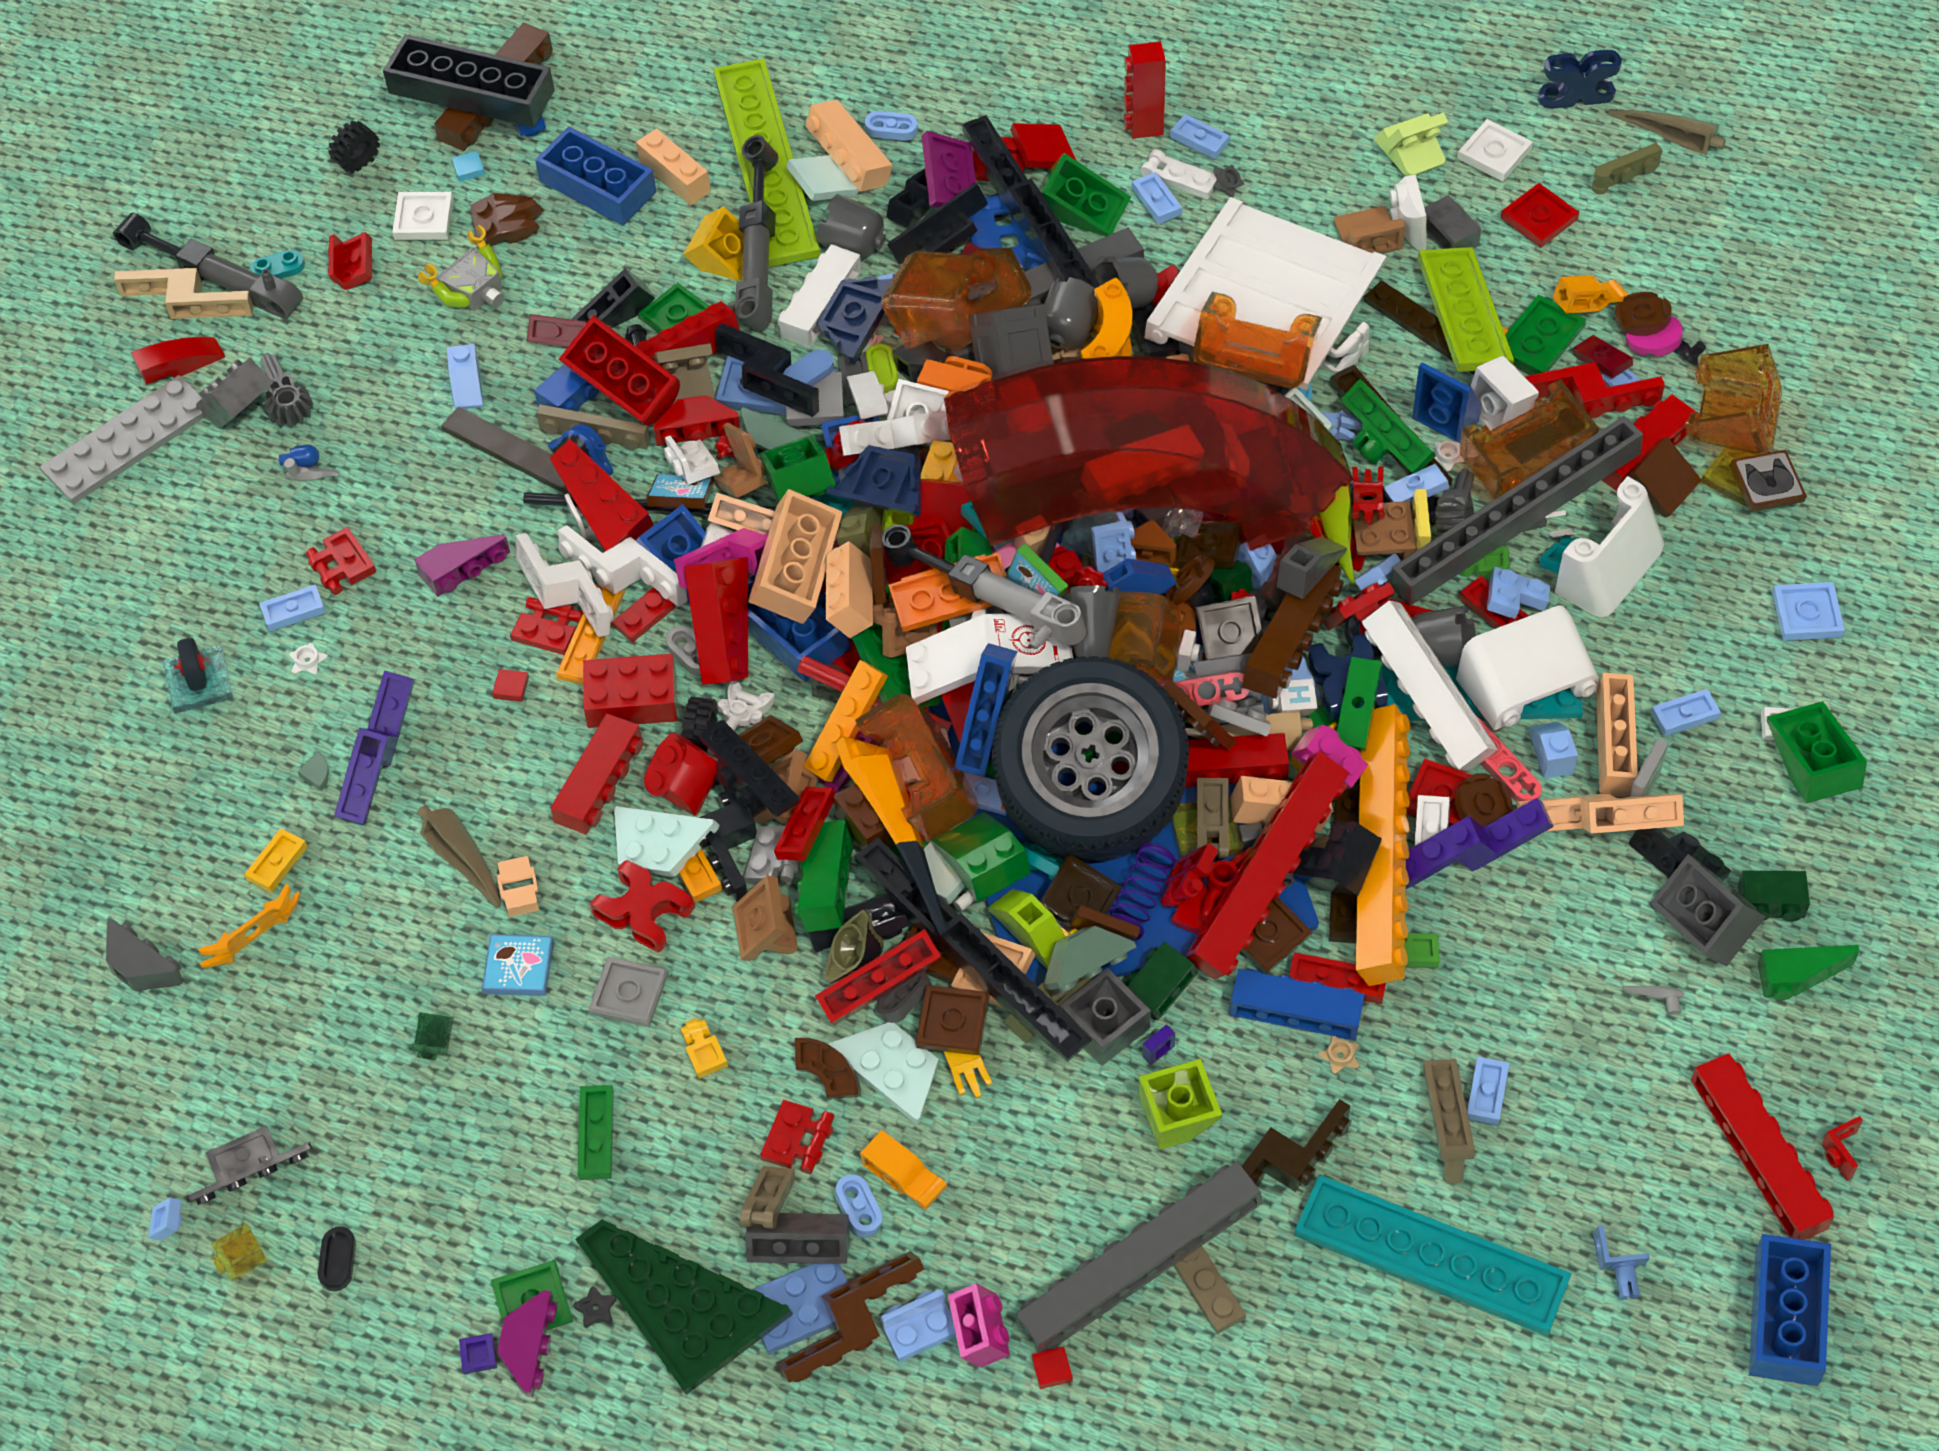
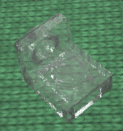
[1161,501,1203,539]

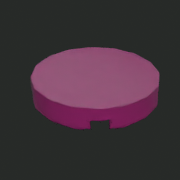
[1626,316,1683,357]

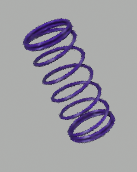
[1110,843,1176,940]

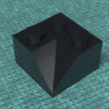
[1293,820,1382,896]

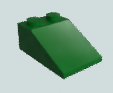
[1039,153,1131,236]
[1767,701,1867,803]
[931,812,1031,903]

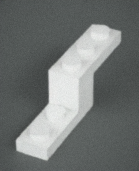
[839,407,981,456]
[558,525,687,607]
[515,533,614,637]

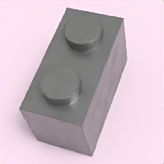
[1424,195,1481,249]

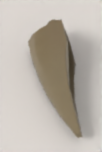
[1608,109,1726,155]
[417,805,501,909]

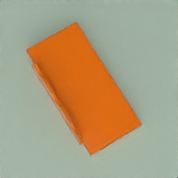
[889,553,1006,632]

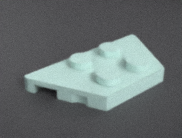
[614,806,720,877]
[828,1022,939,1125]

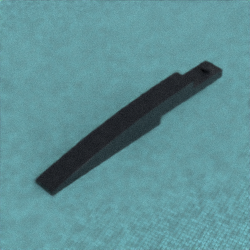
[962,115,1101,293]
[854,837,1092,1062]

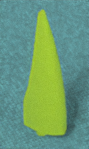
[1313,473,1355,583]

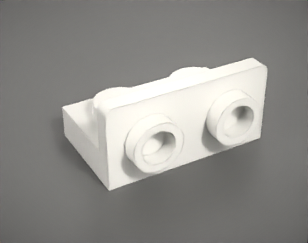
[663,436,720,485]

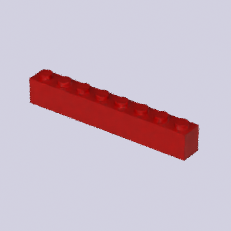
[1185,751,1350,980]

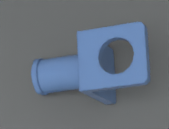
[1593,1225,1650,1300]

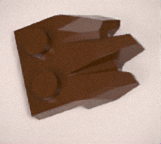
[470,193,544,246]

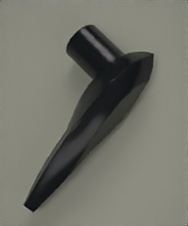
[1676,339,1706,366]

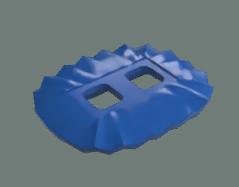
[969,194,1041,271]

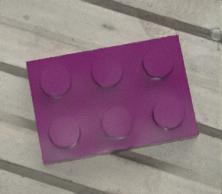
[921,130,976,208]

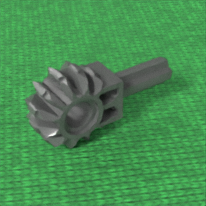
[260,353,313,428]
[1435,468,1475,536]

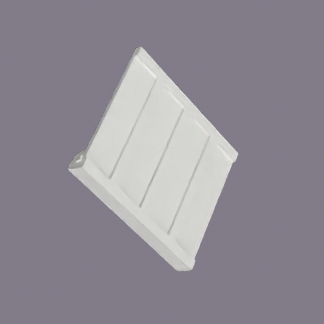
[1144,197,1387,391]

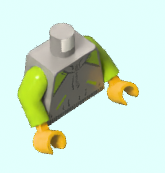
[418,225,504,311]

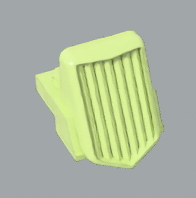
[1374,112,1448,176]

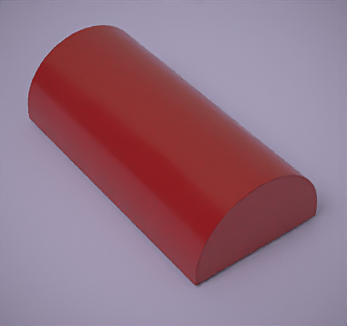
[559,315,680,425]

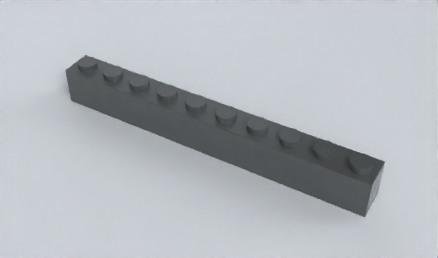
[1392,416,1643,606]

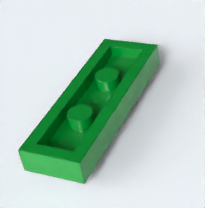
[577,1085,614,1180]

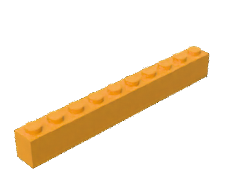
[1356,704,1410,986]

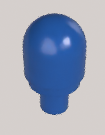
[279,444,319,467]

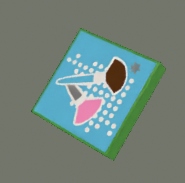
[1005,543,1068,598]

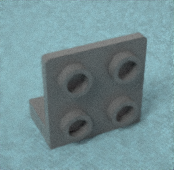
[1194,653,1265,724]

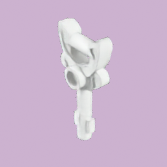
[707,681,774,755]

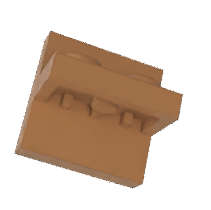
[752,749,818,825]
[733,875,798,961]

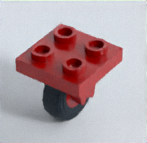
[1323,582,1395,657]

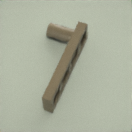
[1423,1059,1475,1184]

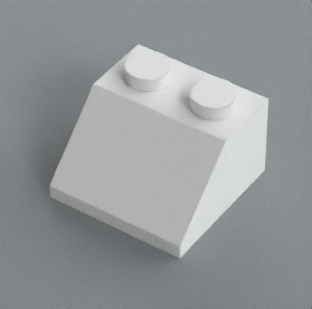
[1471,356,1539,442]

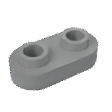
[666,626,701,675]

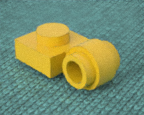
[680,1018,728,1079]

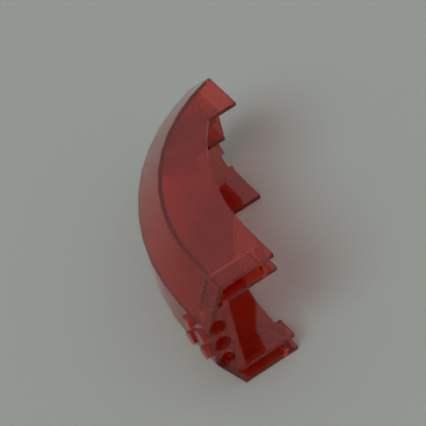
[944,355,1353,551]

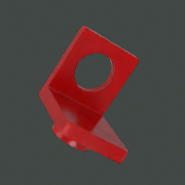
[1822,1116,1863,1181]

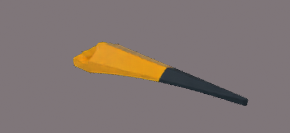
[836,736,947,935]

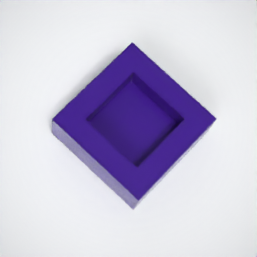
[1142,1024,1175,1065]
[459,1333,497,1374]

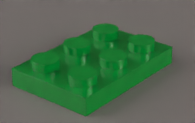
[1505,294,1587,375]

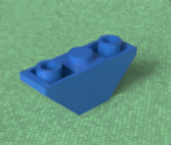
[1102,558,1177,620]

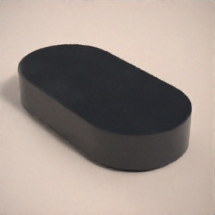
[318,1227,356,1291]

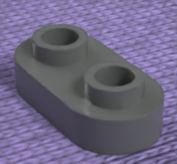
[877,971,932,1023]

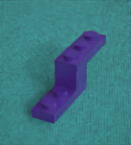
[334,671,415,824]
[1406,797,1554,889]

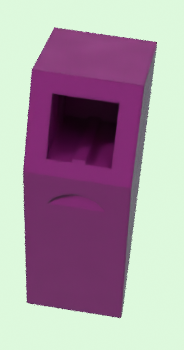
[414,534,510,597]

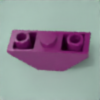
[497,1290,558,1397]

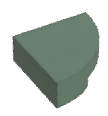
[297,751,329,791]

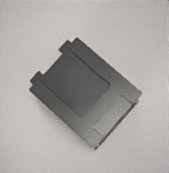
[968,304,1054,387]

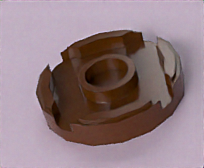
[1615,292,1672,336]
[1165,554,1215,605]
[1454,773,1513,827]

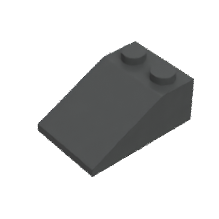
[1650,854,1766,967]

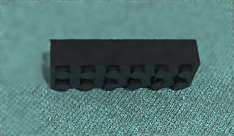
[383,34,555,128]

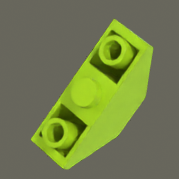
[988,889,1065,970]

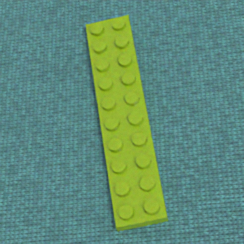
[713,58,820,267]

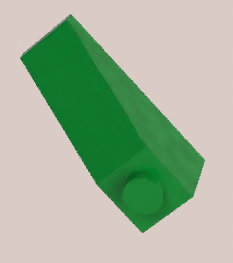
[1758,945,1860,1000]

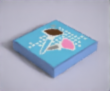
[482,934,554,996]

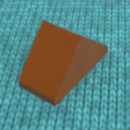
[1130,519,1177,568]

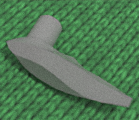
[284,458,339,481]
[1623,986,1685,1015]

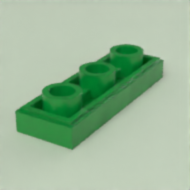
[1337,657,1383,751]

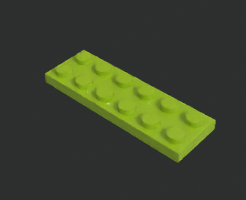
[1417,247,1514,372]

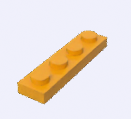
[804,660,888,782]

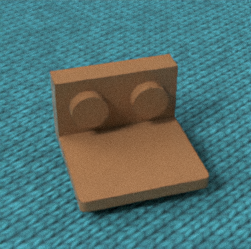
[1334,206,1405,254]
[714,423,767,498]
[1351,501,1416,560]
[873,595,937,658]

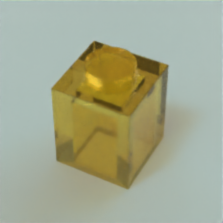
[211,1223,267,1281]

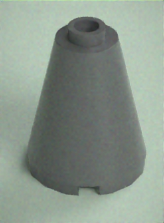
[1063,586,1121,659]

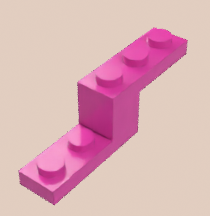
[674,528,768,589]

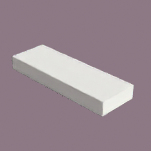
[847,371,889,419]

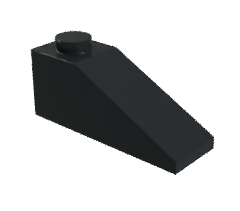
[571,268,655,328]

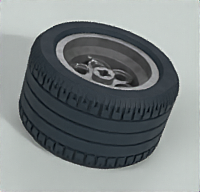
[992,656,1189,862]

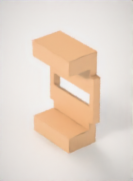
[497,856,539,917]

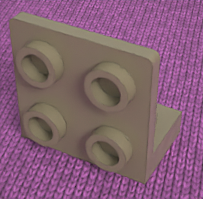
[651,343,715,404]

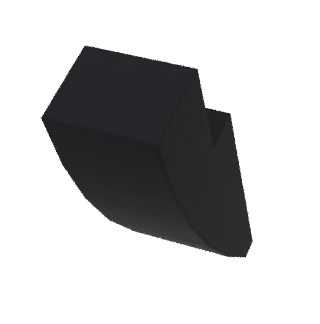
[886,168,931,229]
[1132,303,1176,366]

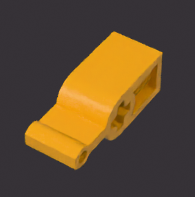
[1552,275,1629,314]
[860,1130,947,1210]

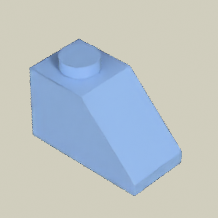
[447,344,483,410]
[1528,722,1578,779]

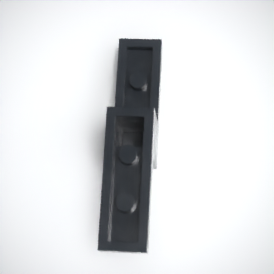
[715,323,819,417]
[699,754,757,902]

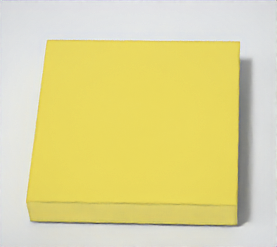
[1411,489,1431,551]

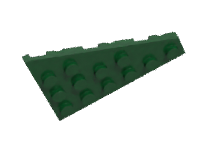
[575,1219,793,1395]

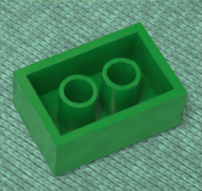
[758,435,836,502]

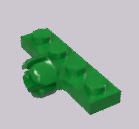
[1340,379,1436,473]

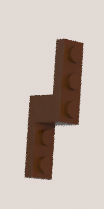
[776,1251,925,1383]

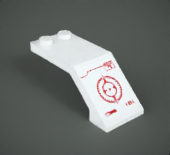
[906,614,1073,704]

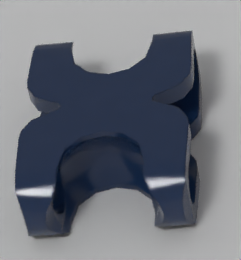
[1538,50,1622,109]
[1308,633,1388,721]

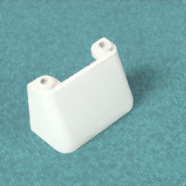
[1555,476,1664,617]
[1456,606,1599,730]

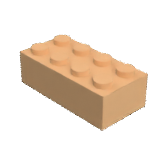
[748,489,842,624]

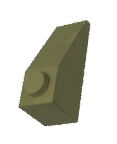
[836,503,883,558]

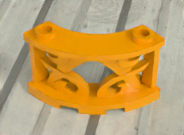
[1080,278,1132,411]

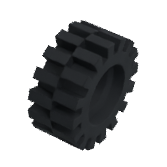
[328,121,380,173]
[681,696,718,753]

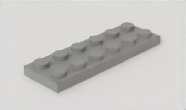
[39,375,207,505]

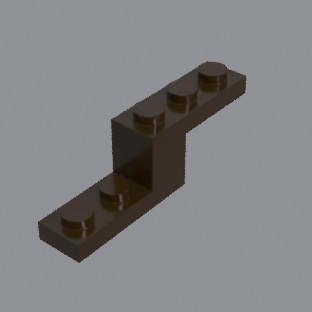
[1242,1099,1352,1192]

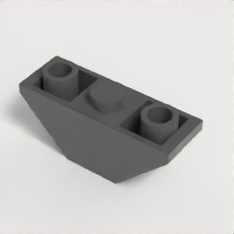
[106,918,184,991]

